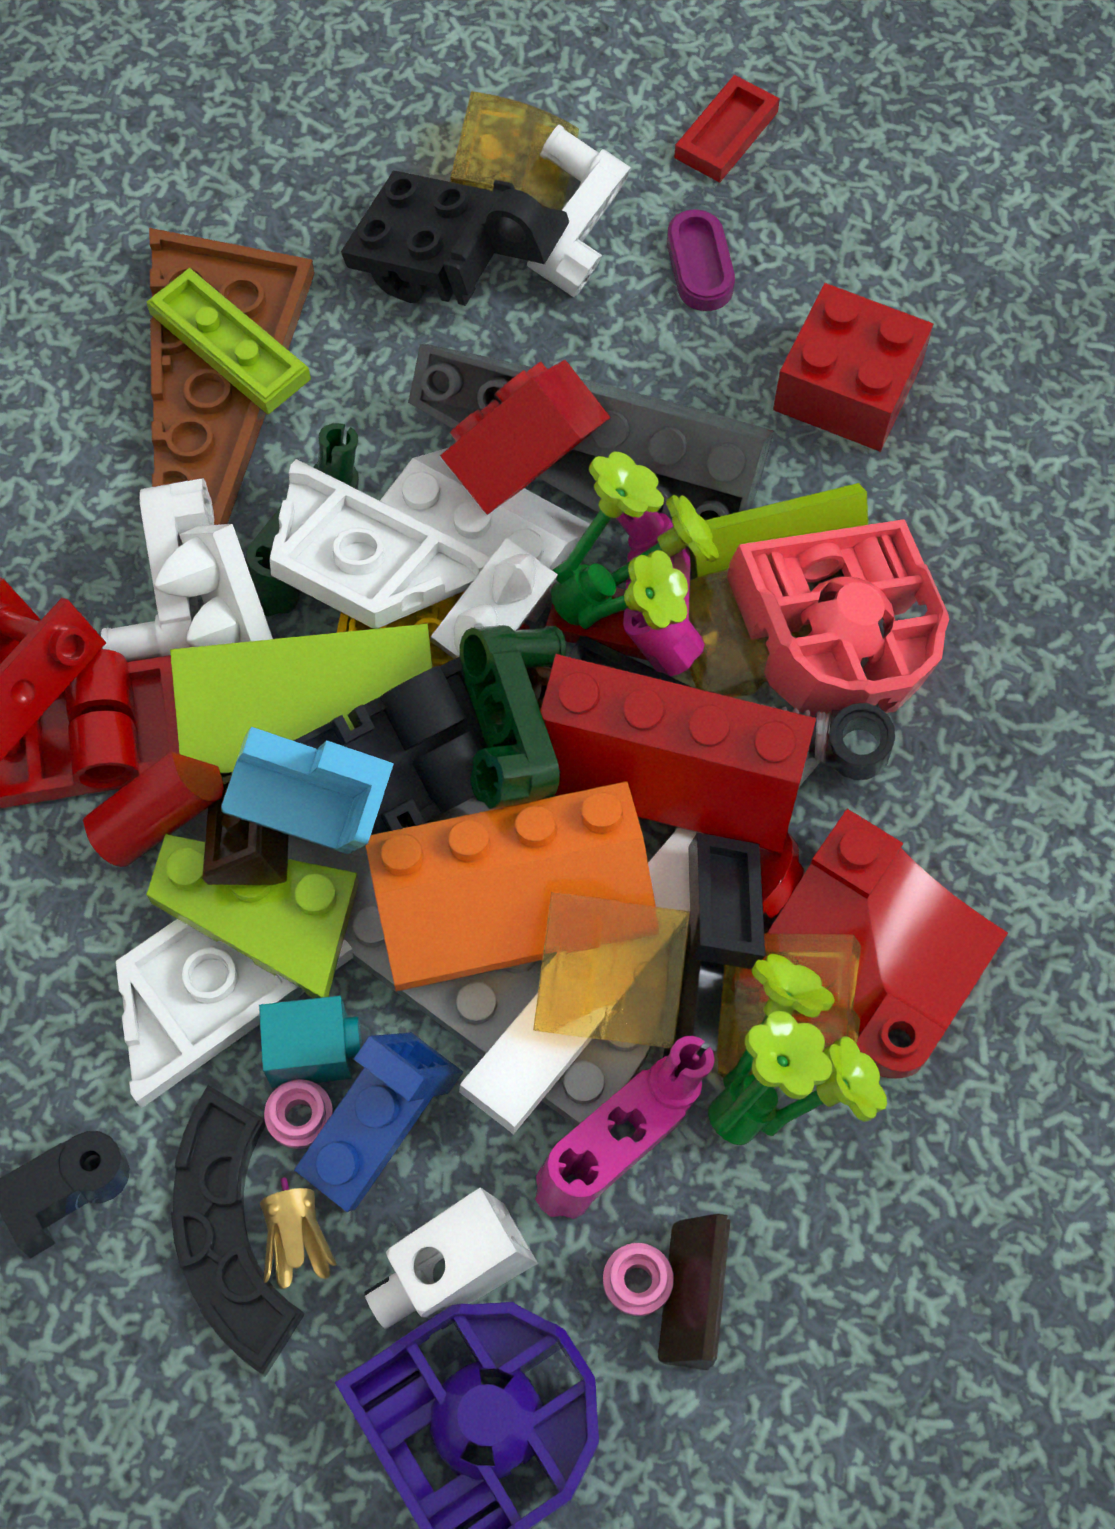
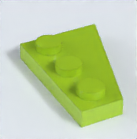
[146,834,359,999]

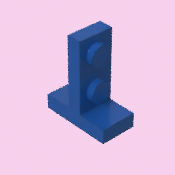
[294,1032,463,1212]

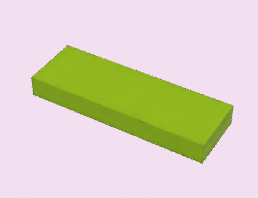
[146,268,311,415]
[689,483,868,587]

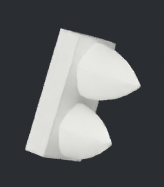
[153,524,273,647]
[430,537,558,659]

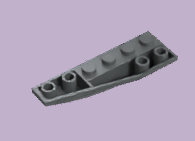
[408,343,774,524]

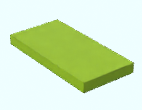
[170,624,432,776]

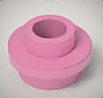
[264,1079,333,1149]
[603,1243,673,1316]

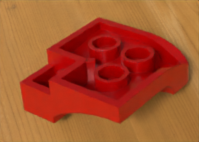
[734,808,1008,1079]

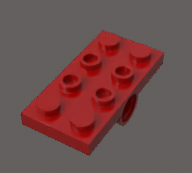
[0,649,180,809]

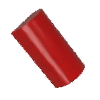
[83,751,223,867]

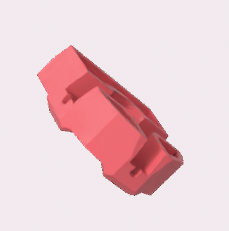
[727,519,949,717]

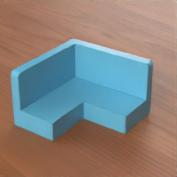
[221,727,394,854]

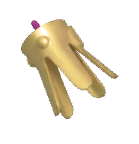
[260,1177,337,1289]

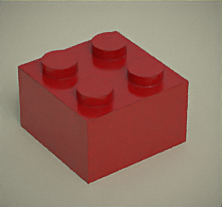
[773,283,934,452]
[440,359,611,515]

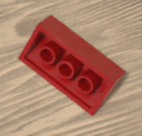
[541,654,816,854]

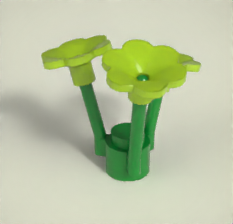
[550,452,719,630]
[708,954,887,1145]

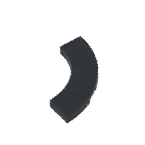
[171,1085,305,1377]

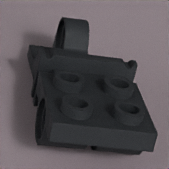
[341,170,569,306]
[294,656,487,835]

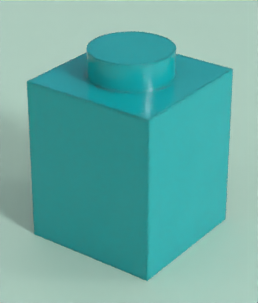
[259,996,362,1088]

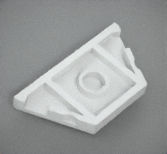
[270,459,491,629]
[116,919,354,1109]

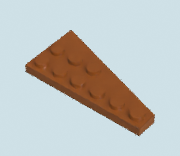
[149,228,315,525]

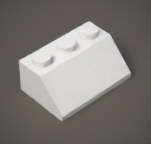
[380,448,590,623]

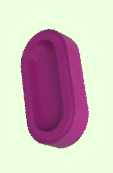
[667,209,735,311]

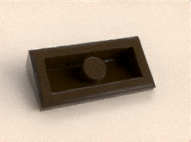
[202,774,289,885]
[658,1214,731,1370]

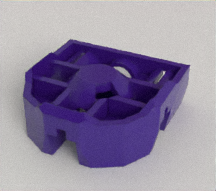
[335,1302,599,1529]

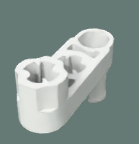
[527,124,631,297]
[101,478,215,662]

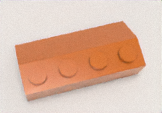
[365,782,660,992]

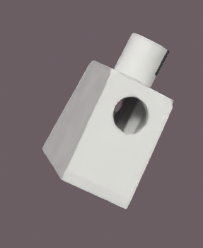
[364,1188,538,1329]

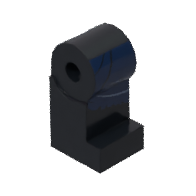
[0,1131,130,1258]

